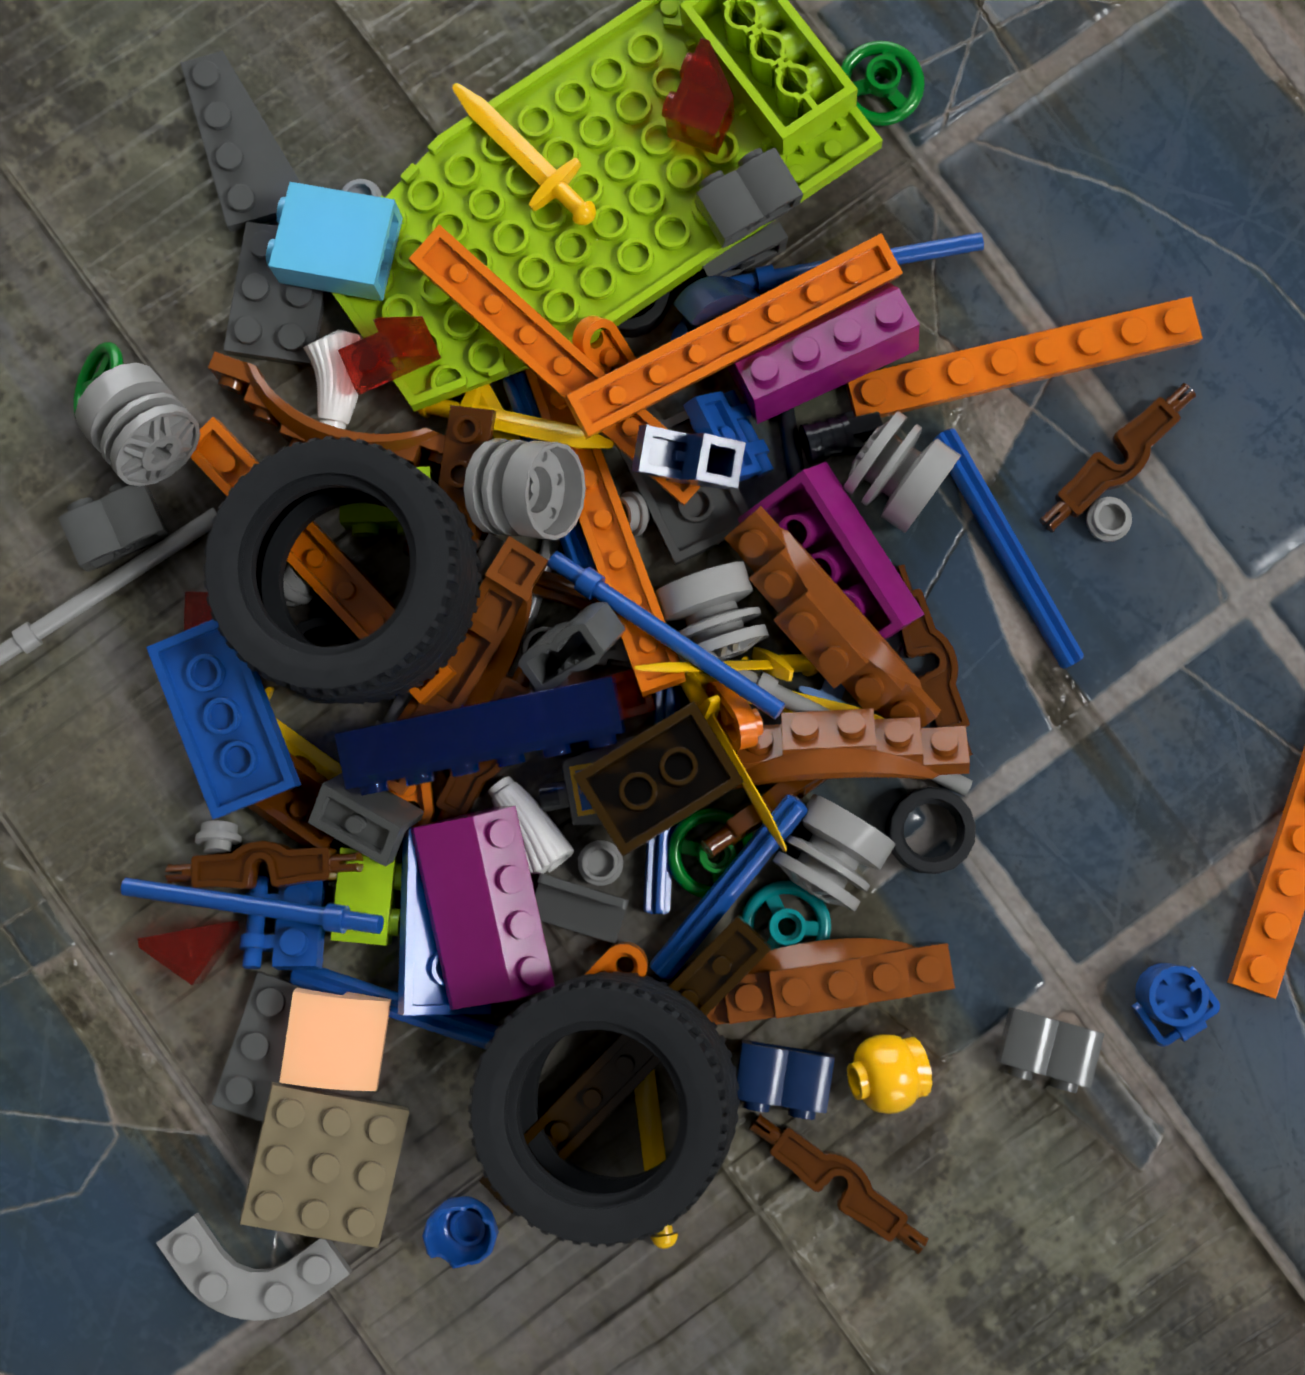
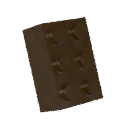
[573,701,744,857]

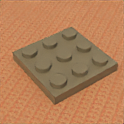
[240,1082,410,1248]

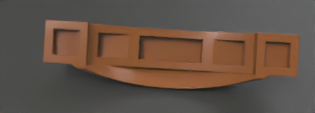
[208,351,446,468]
[724,506,941,728]
[362,536,549,795]
[734,708,970,789]
[707,938,955,1025]

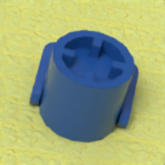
[1131,963,1220,1047]

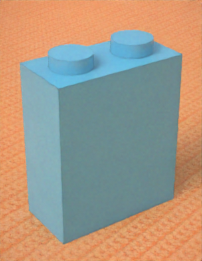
[266,182,403,301]

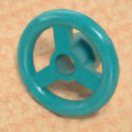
[741,881,831,950]

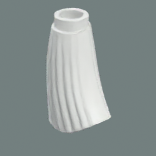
[303,329,369,429]
[488,776,574,874]

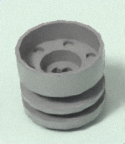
[75,362,200,487]
[843,411,961,533]
[464,438,586,540]
[654,562,769,662]
[772,794,896,912]

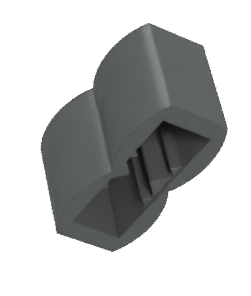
[695,148,803,248]
[58,481,170,572]
[518,602,626,691]
[996,1007,1104,1093]

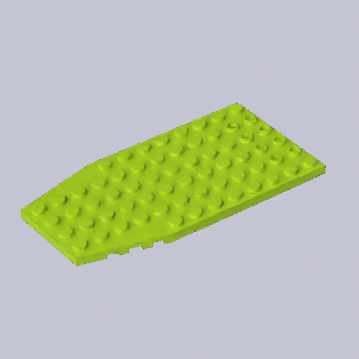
[331,0,883,412]

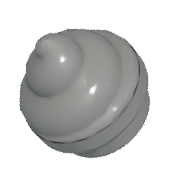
[283,563,316,607]

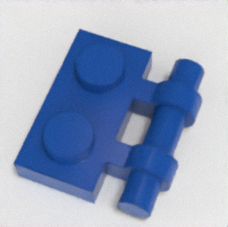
[683,390,774,481]
[239,875,329,970]

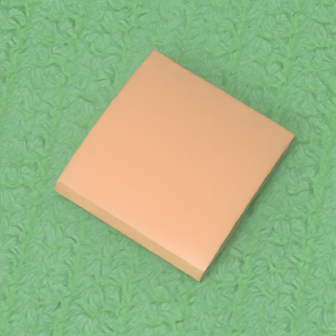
[279,988,392,1091]

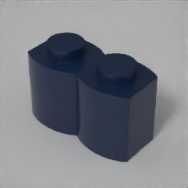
[736,1040,835,1120]

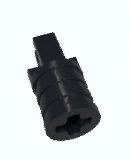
[799,411,883,464]

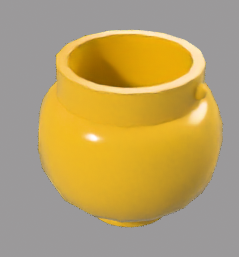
[847,1034,932,1114]

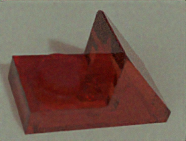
[338,316,441,395]

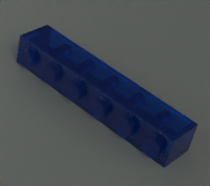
[335,677,626,796]

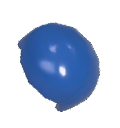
[422,1196,499,1269]

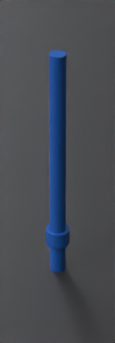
[729,232,984,294]
[547,551,786,719]
[121,877,384,934]

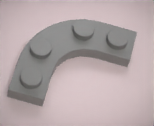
[156,1213,352,1321]

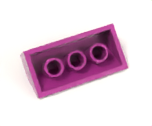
[727,282,920,424]
[737,462,925,640]
[410,806,555,1010]

